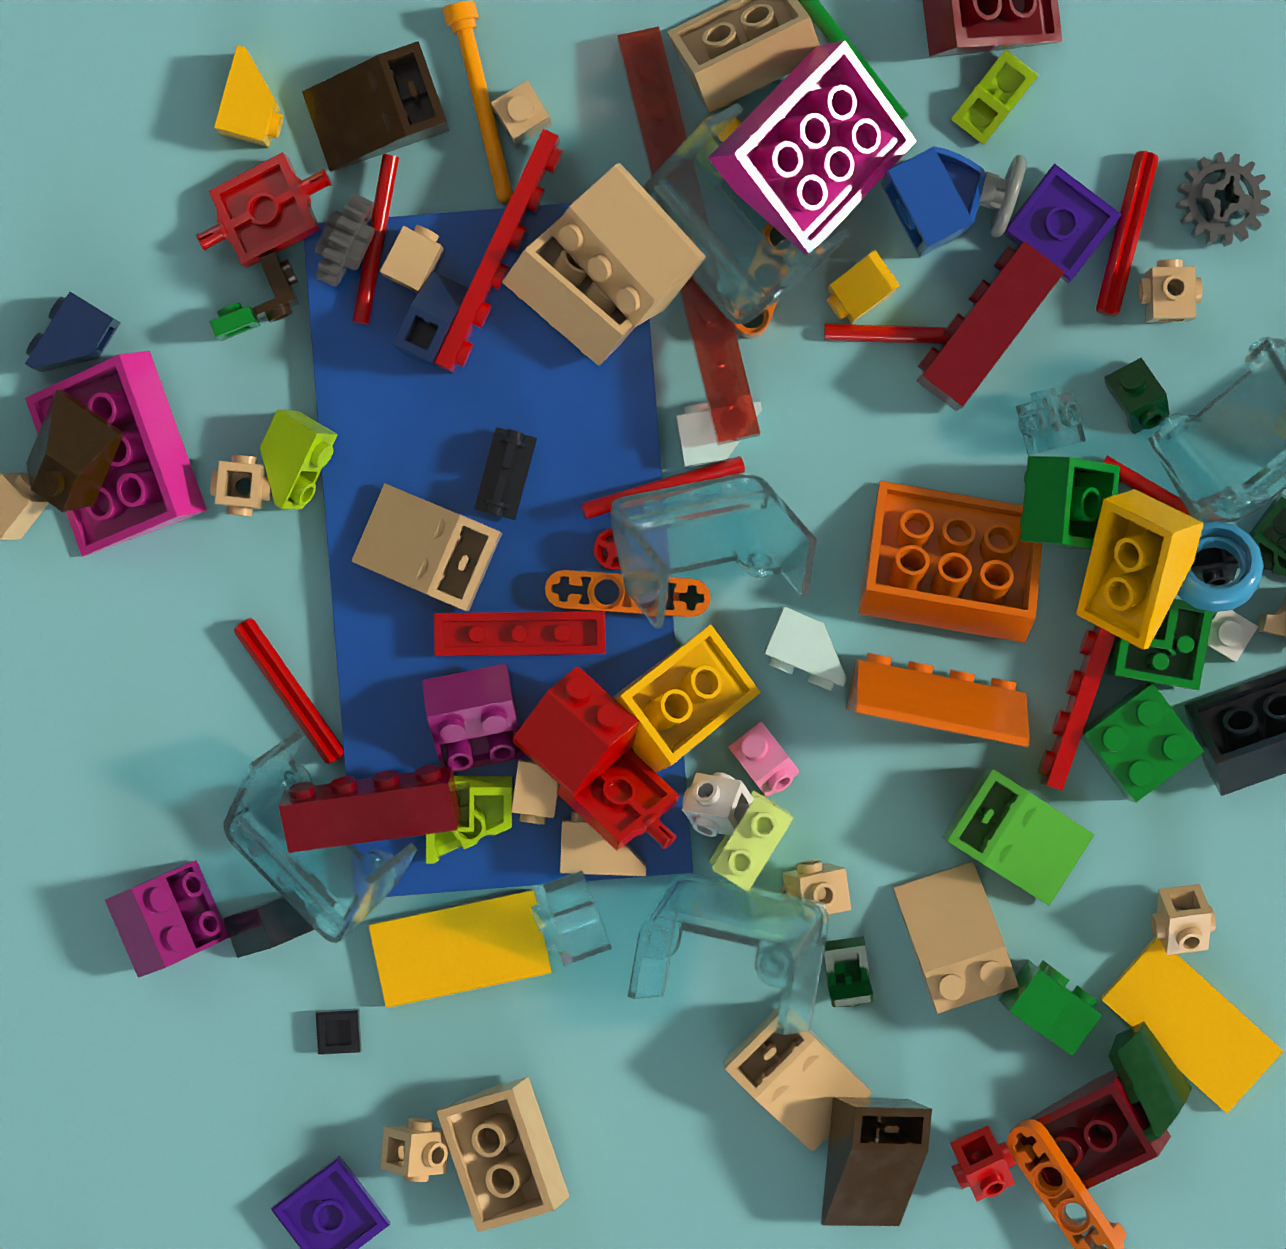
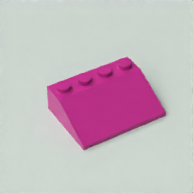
[708,41,917,255]
[25,351,207,557]

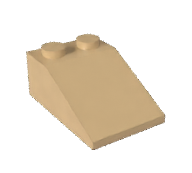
[893,861,1019,1014]

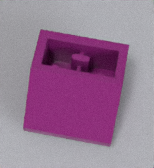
[422,664,526,772]
[105,860,229,978]

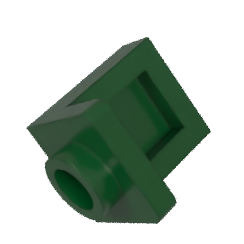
[1104,357,1170,434]
[822,936,874,1007]

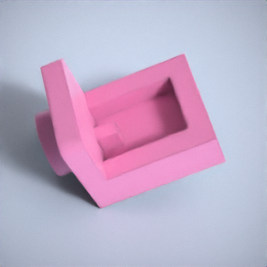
[728,721,800,797]

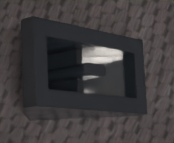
[223,889,317,958]

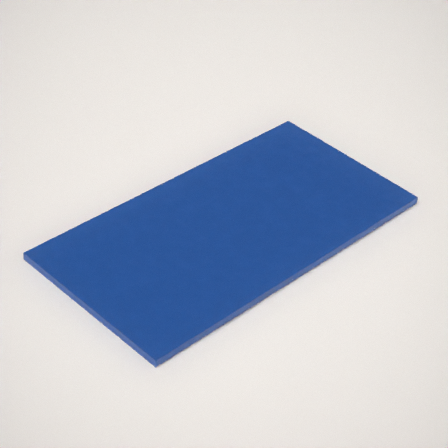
[304,203,693,899]

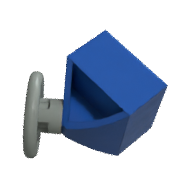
[880,146,1026,258]

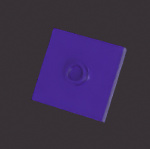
[1003,163,1122,284]
[271,1155,391,1249]

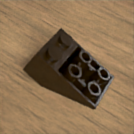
[302,41,450,172]
[821,1097,932,1226]

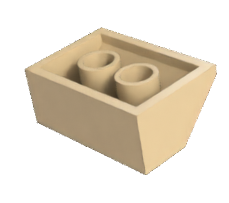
[667,0,820,113]
[550,163,706,327]
[502,216,635,366]
[436,1076,570,1232]

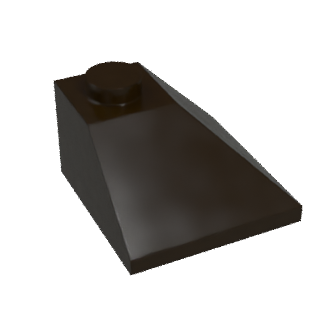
[26,390,124,512]

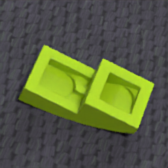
[951,49,1039,145]

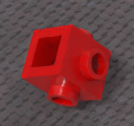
[950,1125,1016,1202]

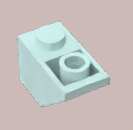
[676,396,762,468]
[763,607,847,691]

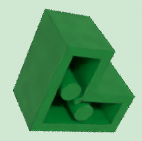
[1107,599,1213,690]
[999,960,1102,1056]

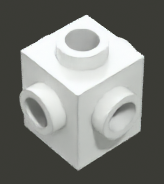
[682,772,754,837]

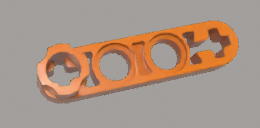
[545,570,711,617]
[1007,1119,1127,1249]

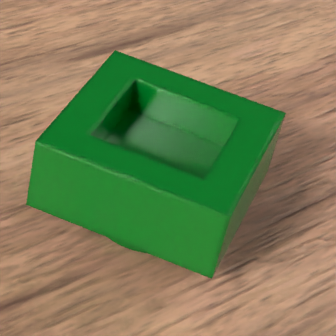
[209,303,260,341]

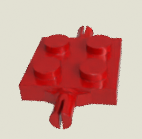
[196,152,332,268]
[557,749,680,851]

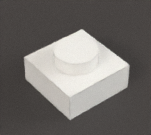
[1207,610,1258,662]

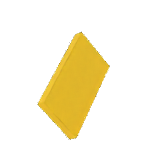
[368,889,552,1008]
[1100,938,1283,1113]

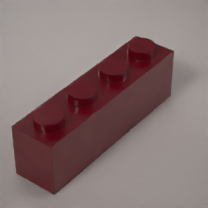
[916,241,1064,411]
[278,765,461,853]

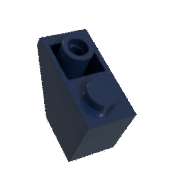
[392,271,469,367]
[25,292,121,372]

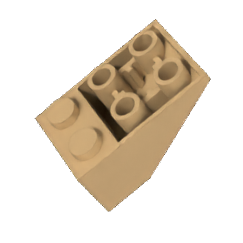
[351,483,502,611]
[723,1002,873,1152]

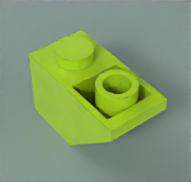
[260,409,338,509]

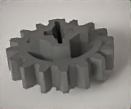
[1175,152,1271,247]
[315,194,375,287]

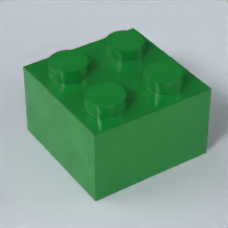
[1020,456,1120,550]
[1081,682,1204,803]

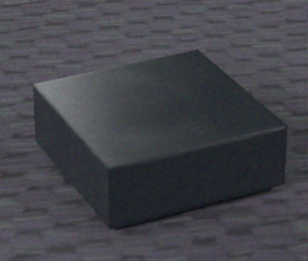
[316,1008,362,1055]

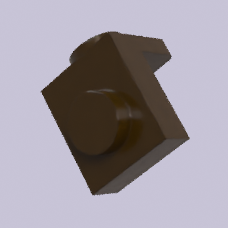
[253,252,300,323]

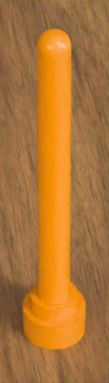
[442,0,513,204]

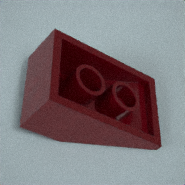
[922,0,1063,57]
[1009,1070,1171,1189]

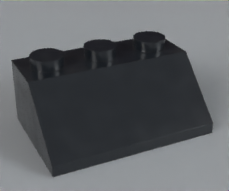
[1184,669,1286,796]

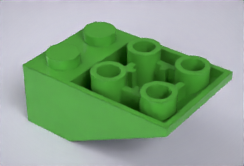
[942,767,1094,906]

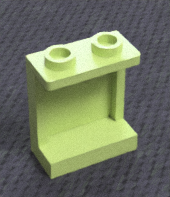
[708,789,794,892]

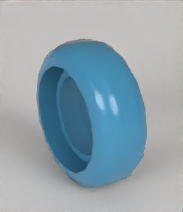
[1177,521,1264,612]

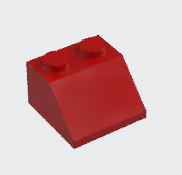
[512,666,639,797]

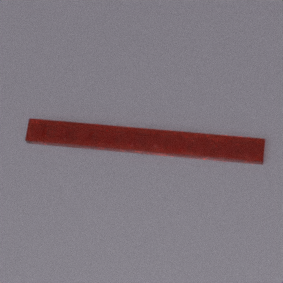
[617,26,761,445]

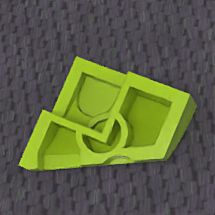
[426,776,512,864]

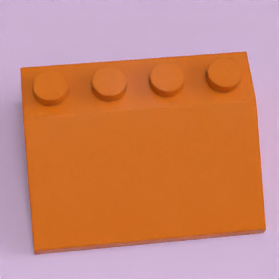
[858,481,1043,643]
[846,653,1029,747]

